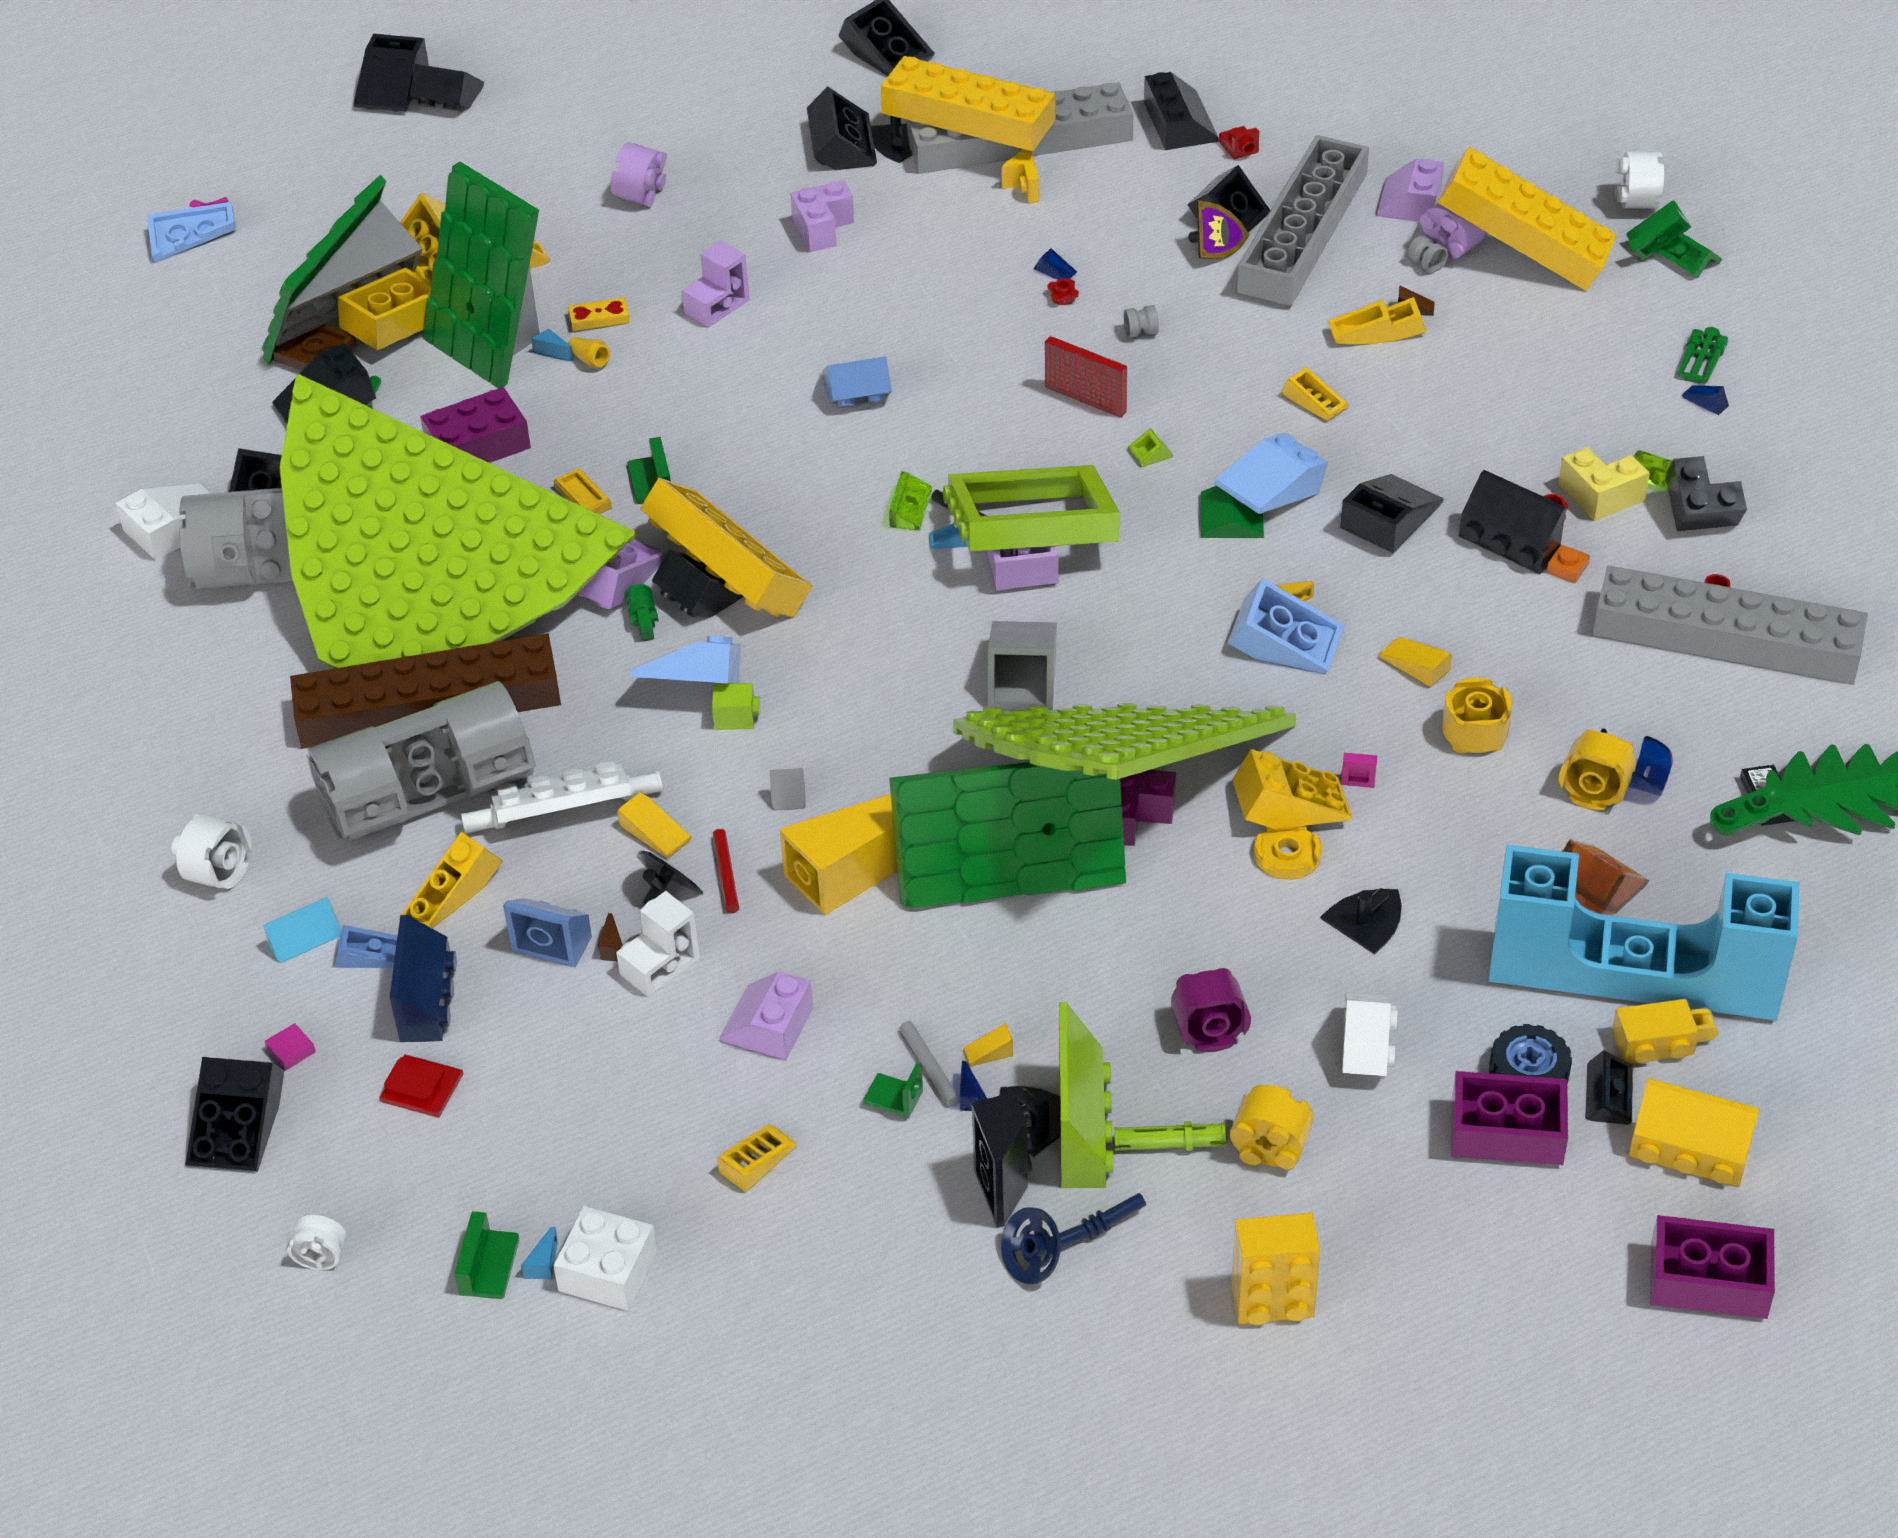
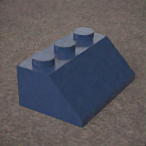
[389,915,457,1042]

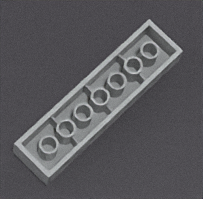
[906,82,1133,174]
[1237,135,1369,306]
[1592,565,1868,685]

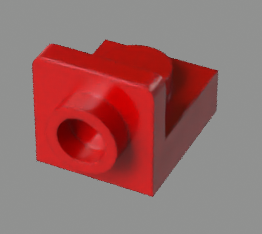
[1219,126,1260,160]

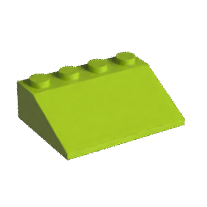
[1059,1002,1113,1188]

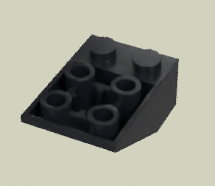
[354,33,429,112]
[1340,474,1444,553]
[185,1057,285,1172]

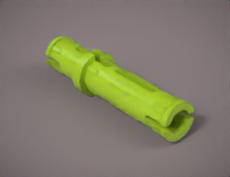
[1114,1121,1226,1151]

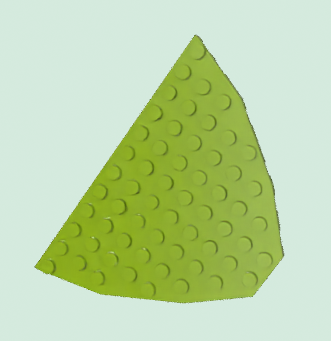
[280,374,636,669]
[953,703,1296,780]

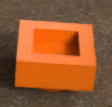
[1547,545,1590,583]

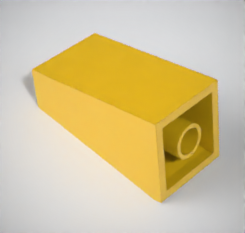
[780,794,898,915]

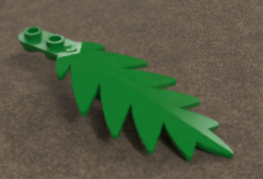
[1710,744,1898,836]

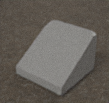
[770,768,806,810]

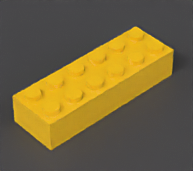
[880,56,1056,152]
[1437,147,1617,291]
[640,478,813,618]

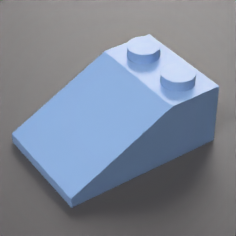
[1214,433,1328,514]
[1228,578,1344,674]
[630,636,741,683]

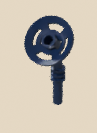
[1001,1193,1146,1284]

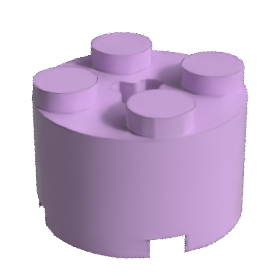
[611,142,667,207]
[1420,203,1487,259]

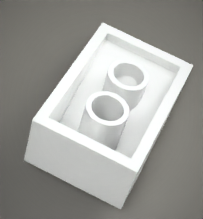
[115,483,211,561]

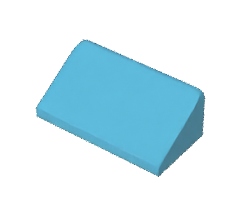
[263,897,341,963]

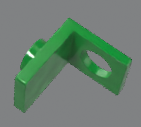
[864,1063,923,1118]

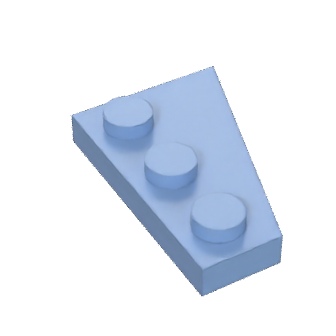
[147,202,236,263]

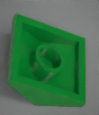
[1200,486,1264,538]

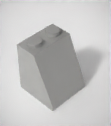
[987,621,1057,710]

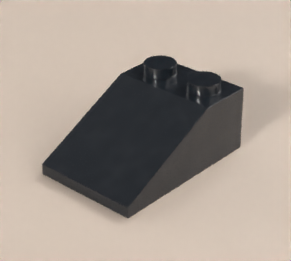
[838,0,935,76]
[272,343,376,424]

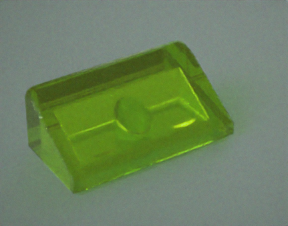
[889,471,932,531]

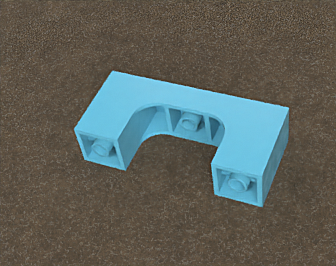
[1488,845,1800,1021]

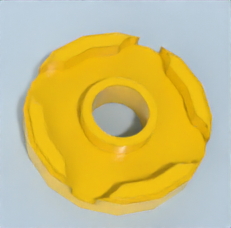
[1254,826,1323,880]

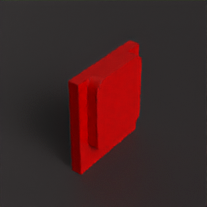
[379,1054,464,1118]

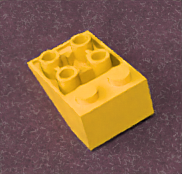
[1232,749,1352,829]

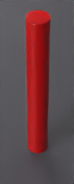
[713,829,739,913]

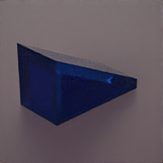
[1033,248,1077,280]
[1682,385,1729,415]
[960,1061,987,1111]

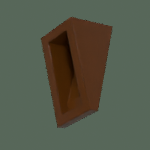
[1398,285,1435,316]
[598,913,623,962]

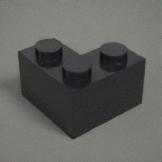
[1665,456,1747,531]

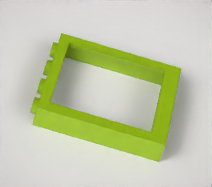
[943,465,1120,552]

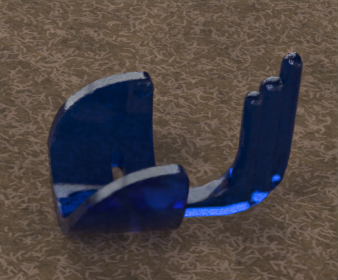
[1600,728,1673,796]

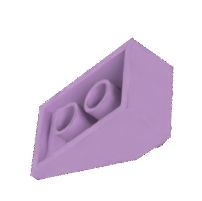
[576,539,667,609]

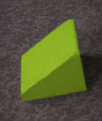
[1128,428,1174,467]

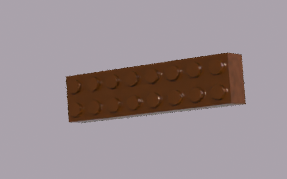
[290,633,561,749]

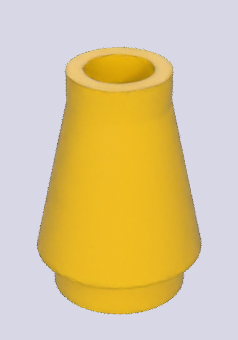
[568,337,610,368]

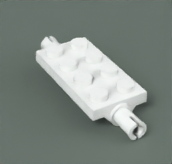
[461,762,663,834]

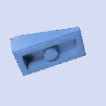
[335,925,397,968]

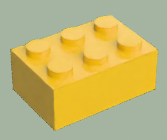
[338,267,431,350]
[1231,1212,1321,1325]

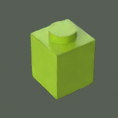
[712,683,761,730]

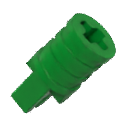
[624,584,659,641]

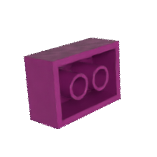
[420,387,531,463]
[1451,1071,1568,1165]
[1650,1215,1775,1319]

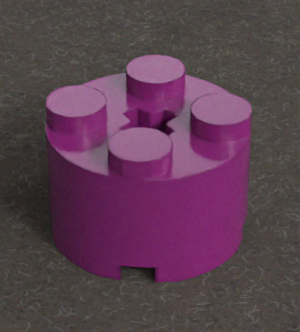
[1171,968,1251,1052]

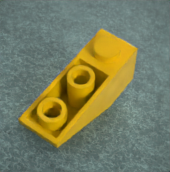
[401,831,503,929]

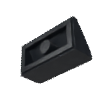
[1586,1050,1633,1125]

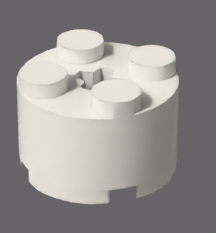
[1615,151,1664,209]
[171,813,252,889]

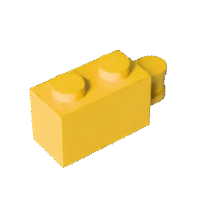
[1612,999,1719,1063]

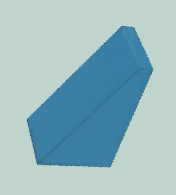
[531,329,573,361]
[929,523,967,549]
[521,1227,558,1280]

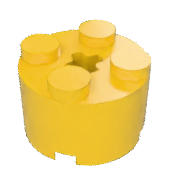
[1442,677,1512,754]
[1559,730,1636,811]
[1230,1085,1314,1170]

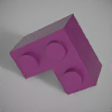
[1120,770,1176,846]

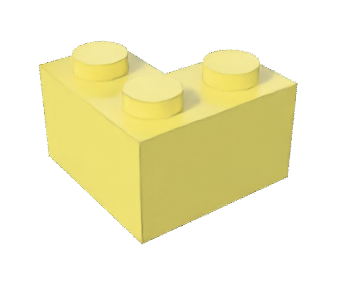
[1558,447,1650,521]

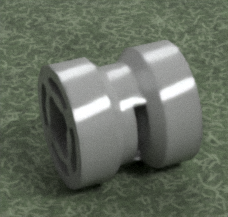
[1408,234,1448,273]
[1123,305,1159,338]

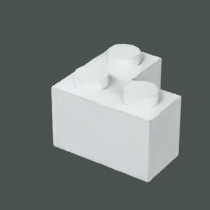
[616,891,700,997]
[1342,993,1398,1076]

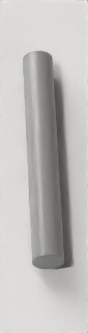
[900,1021,960,1107]

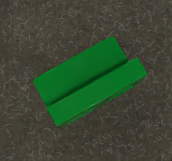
[1626,200,1692,261]
[1657,234,1722,278]
[627,437,671,504]
[454,1211,520,1299]

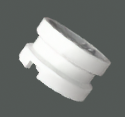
[287,1215,347,1270]

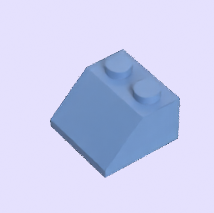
[822,356,892,408]
[503,898,592,967]

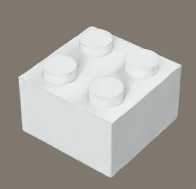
[553,1206,657,1311]

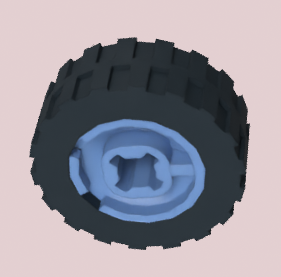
[1489,1024,1572,1084]

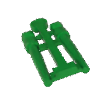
[1677,327,1728,384]

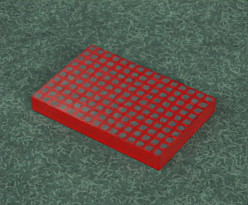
[1045,336,1127,418]

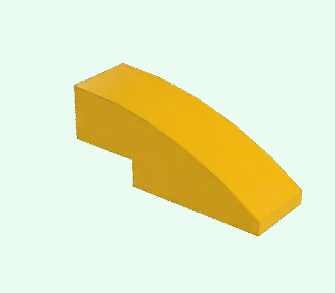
[1328,297,1427,345]

